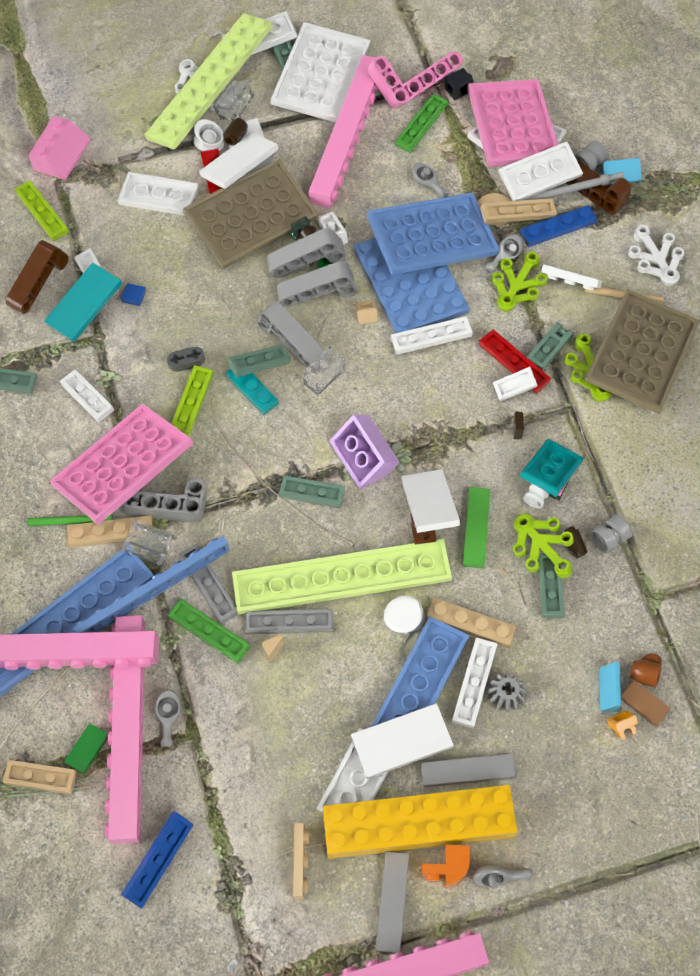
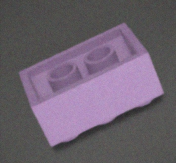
[329,414,400,489]

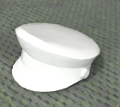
[193,119,226,151]
[384,595,425,635]

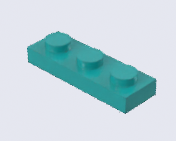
[225,369,279,416]

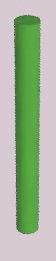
[28,514,113,526]

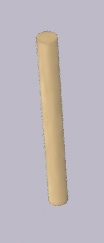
[585,287,664,304]

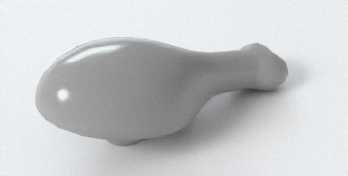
[412,163,449,198]
[486,234,523,273]
[155,690,181,747]
[473,865,532,889]

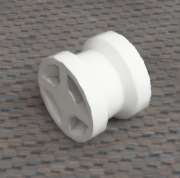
[523,483,549,509]

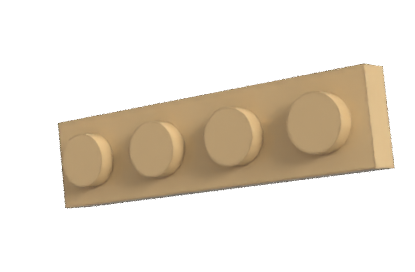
[480,198,557,224]
[67,515,154,548]
[426,598,517,649]

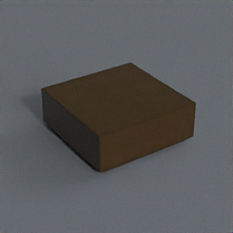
[513,411,524,439]

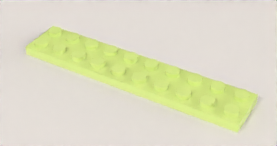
[144,13,273,150]
[232,539,452,615]

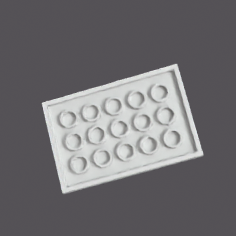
[271,22,370,122]

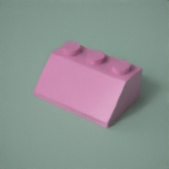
[28,115,90,180]

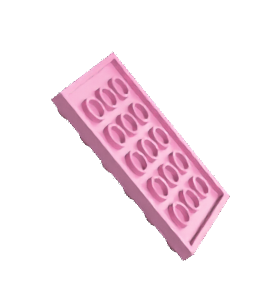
[468,79,558,167]
[49,403,193,525]

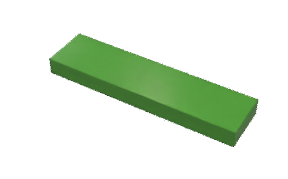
[395,94,448,153]
[463,487,490,569]
[168,598,251,664]

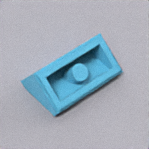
[601,158,642,184]
[599,662,621,712]

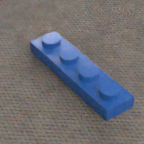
[520,205,597,247]
[121,811,194,909]

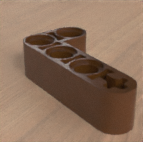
[566,160,631,215]
[6,240,68,314]

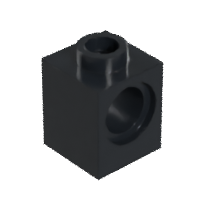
[445,68,474,100]

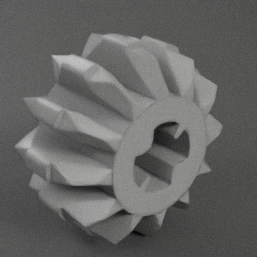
[488,672,527,712]

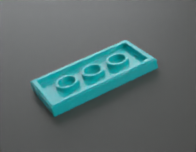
[44,262,123,342]

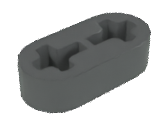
[167,347,205,372]

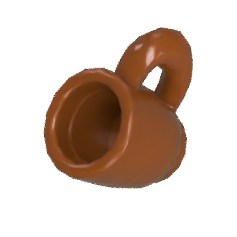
[630,653,662,688]

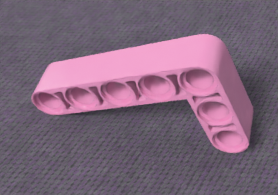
[368,51,463,109]

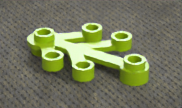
[492,252,547,312]
[564,334,612,402]
[513,514,574,579]

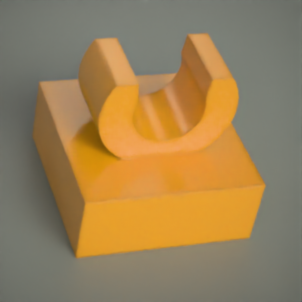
[606,710,638,739]

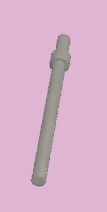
[511,172,624,201]

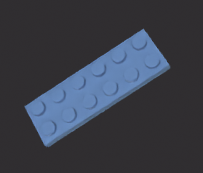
[371,616,469,727]

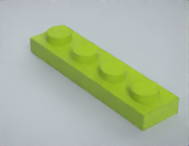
[14,180,69,242]
[171,365,214,437]

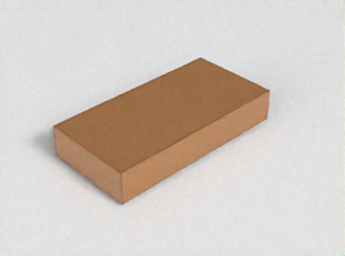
[621,680,671,727]

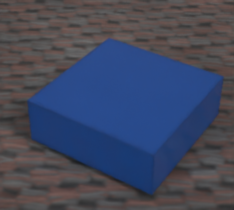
[121,283,146,306]

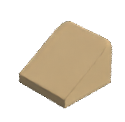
[356,300,377,324]
[262,634,285,663]

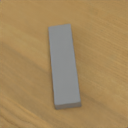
[179,544,238,625]
[245,609,333,634]
[421,754,515,787]
[376,852,409,954]

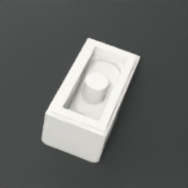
[316,212,348,245]

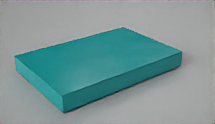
[519,439,584,497]

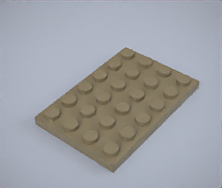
[183,159,319,270]
[584,289,700,414]

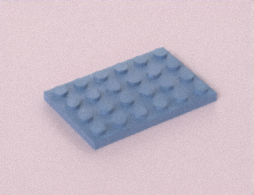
[366,192,500,275]
[353,238,470,333]

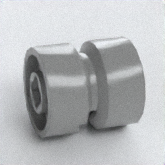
[575,141,608,171]
[591,514,632,554]

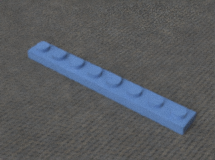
[73,536,230,633]

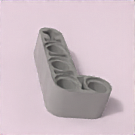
[267,228,346,278]
[277,262,357,307]
[257,301,327,371]
[122,478,207,522]

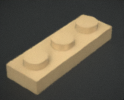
[3,760,77,795]
[293,823,309,900]

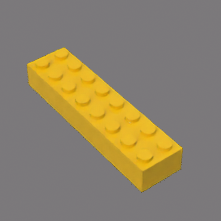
[323,785,517,859]

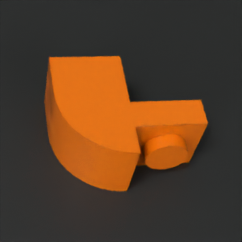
[421,845,470,888]

